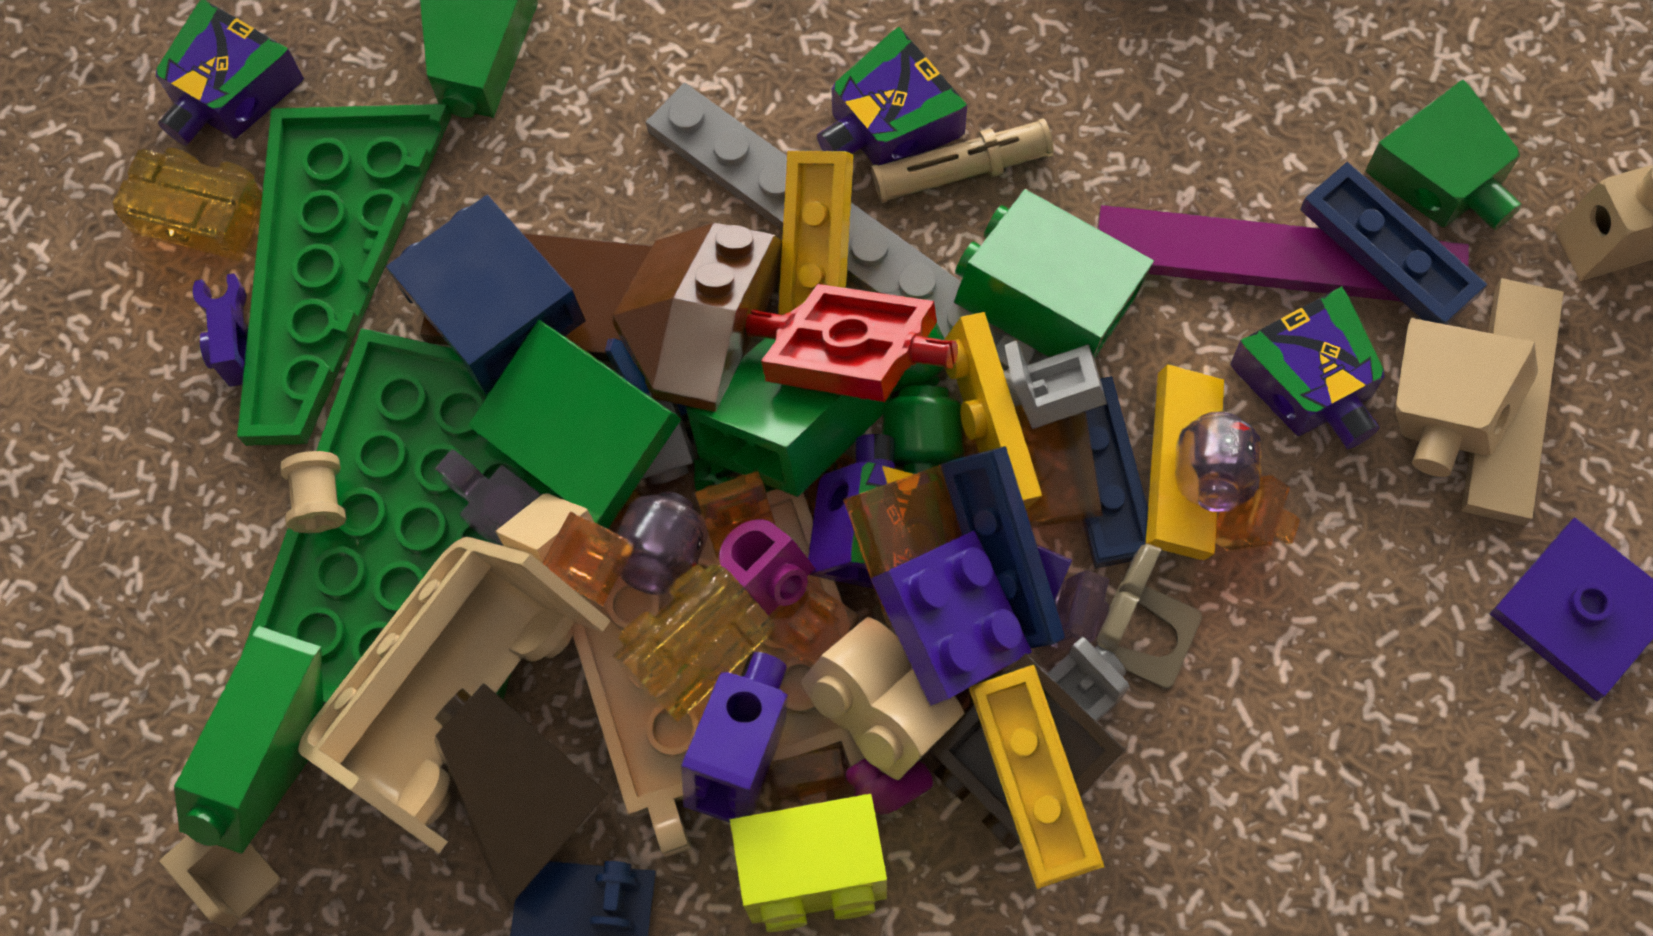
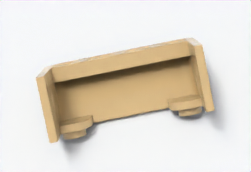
[298,537,611,853]

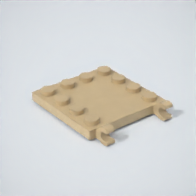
[572,489,865,858]

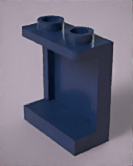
[386,194,586,394]

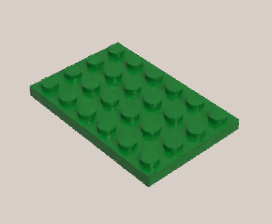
[241,328,565,706]

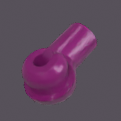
[846,758,933,815]

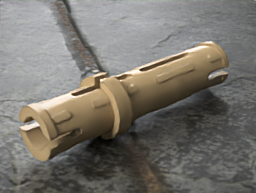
[871,118,1054,204]

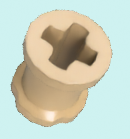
[280,451,346,533]

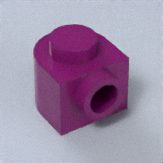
[719,519,815,616]

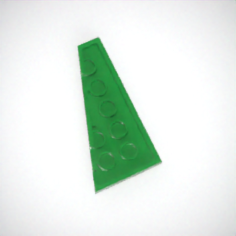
[237,104,452,446]

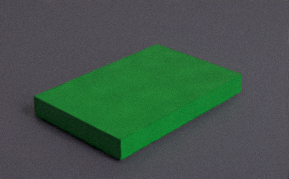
[468,320,682,529]

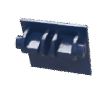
[510,861,656,936]

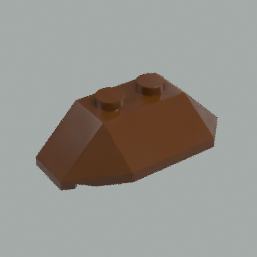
[613,223,782,412]

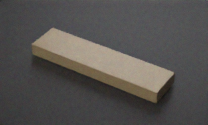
[1461,278,1564,526]

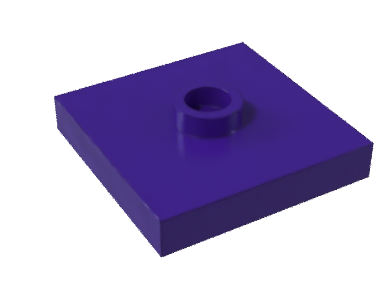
[1489,517,1653,702]

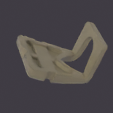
[1097,544,1202,689]

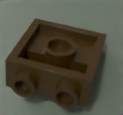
[930,653,1126,850]

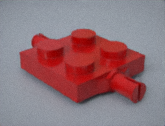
[745,284,958,402]

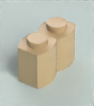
[801,617,965,780]

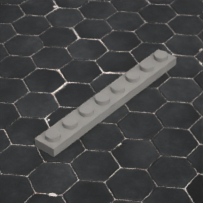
[646,82,1050,370]

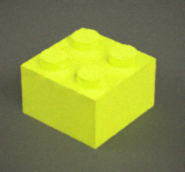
[730,794,887,932]

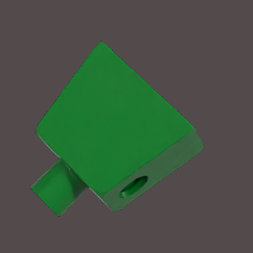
[1365,79,1522,231]

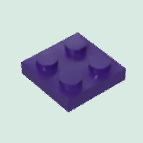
[871,530,1032,706]

